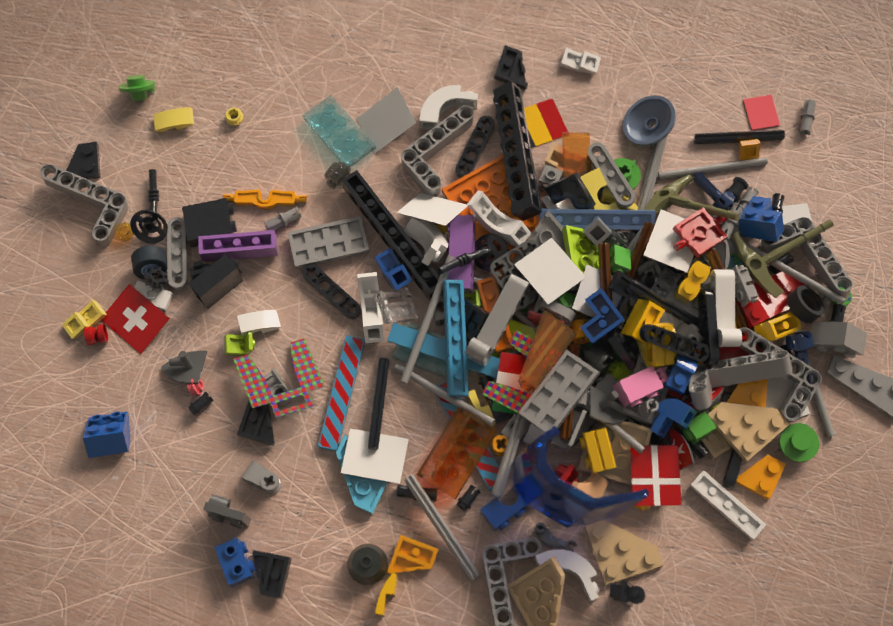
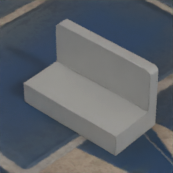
[551,410,587,452]

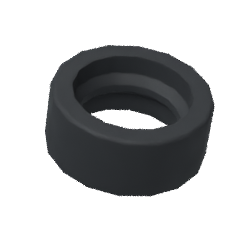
[787,286,825,323]

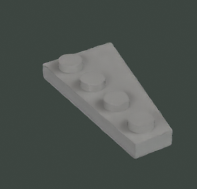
[503,210,565,281]
[826,356,893,420]

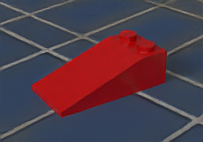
[735,267,805,331]

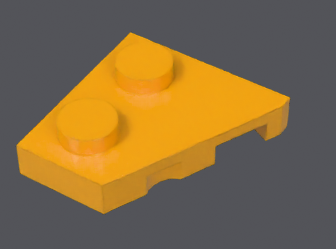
[726,379,768,407]
[736,455,786,500]
[387,535,439,574]

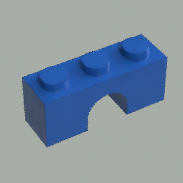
[480,473,543,532]

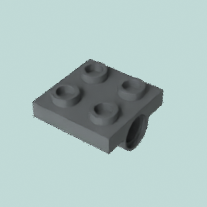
[203,494,251,528]

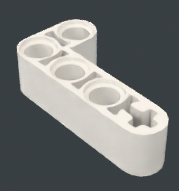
[710,270,742,347]

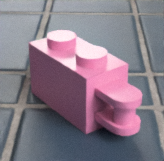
[613,366,668,407]

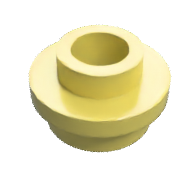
[225,108,243,126]

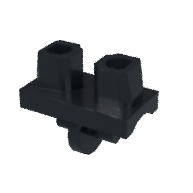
[609,581,646,607]

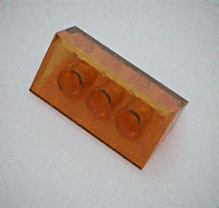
[416,407,497,500]

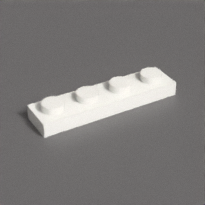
[690,470,766,540]

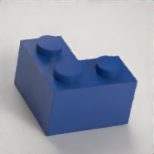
[739,196,784,242]
[581,288,625,344]

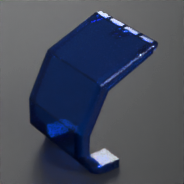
[513,426,649,528]

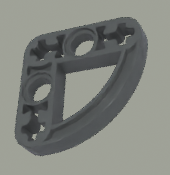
[489,239,539,310]

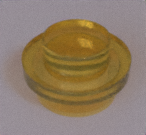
[115,223,134,241]

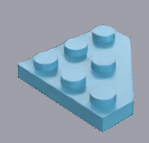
[336,435,388,514]

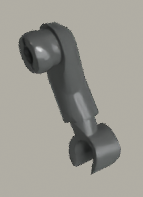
[534,523,577,552]

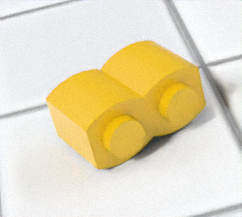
[675,261,710,304]

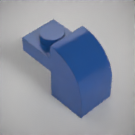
[374,248,413,290]
[664,354,698,395]
[650,399,697,438]

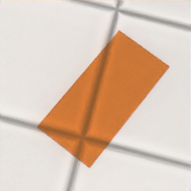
[562,133,592,178]

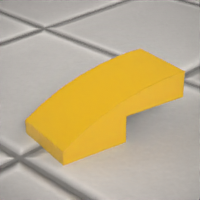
[375,573,397,616]

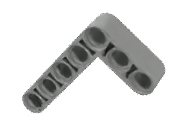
[401,106,474,197]
[40,164,129,247]
[759,217,853,299]
[465,274,529,367]
[739,327,822,421]
[689,350,793,410]
[482,538,541,626]

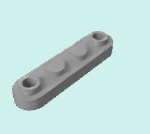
[588,143,635,208]
[167,217,188,290]

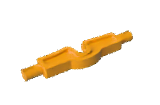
[223,189,307,210]

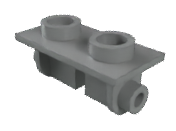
[731,265,759,307]

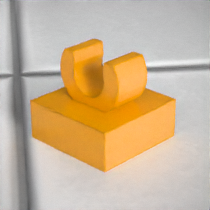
[739,139,760,161]

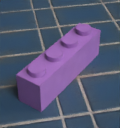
[445,215,476,294]
[198,230,278,262]

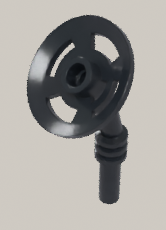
[130,169,168,243]
[438,234,508,274]

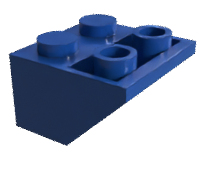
[83,411,131,458]

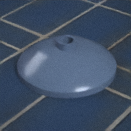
[623,95,676,146]

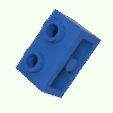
[214,537,256,587]

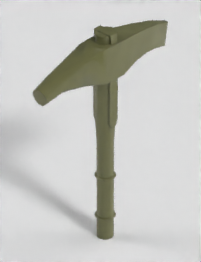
[644,175,740,221]
[731,219,834,298]

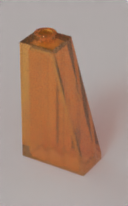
[517,310,577,393]

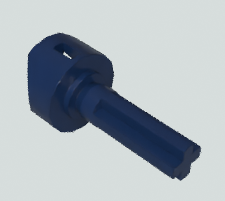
[693,172,739,210]
[785,331,814,384]

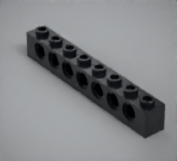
[493,81,542,221]
[342,170,443,301]

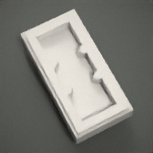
[134,280,174,311]

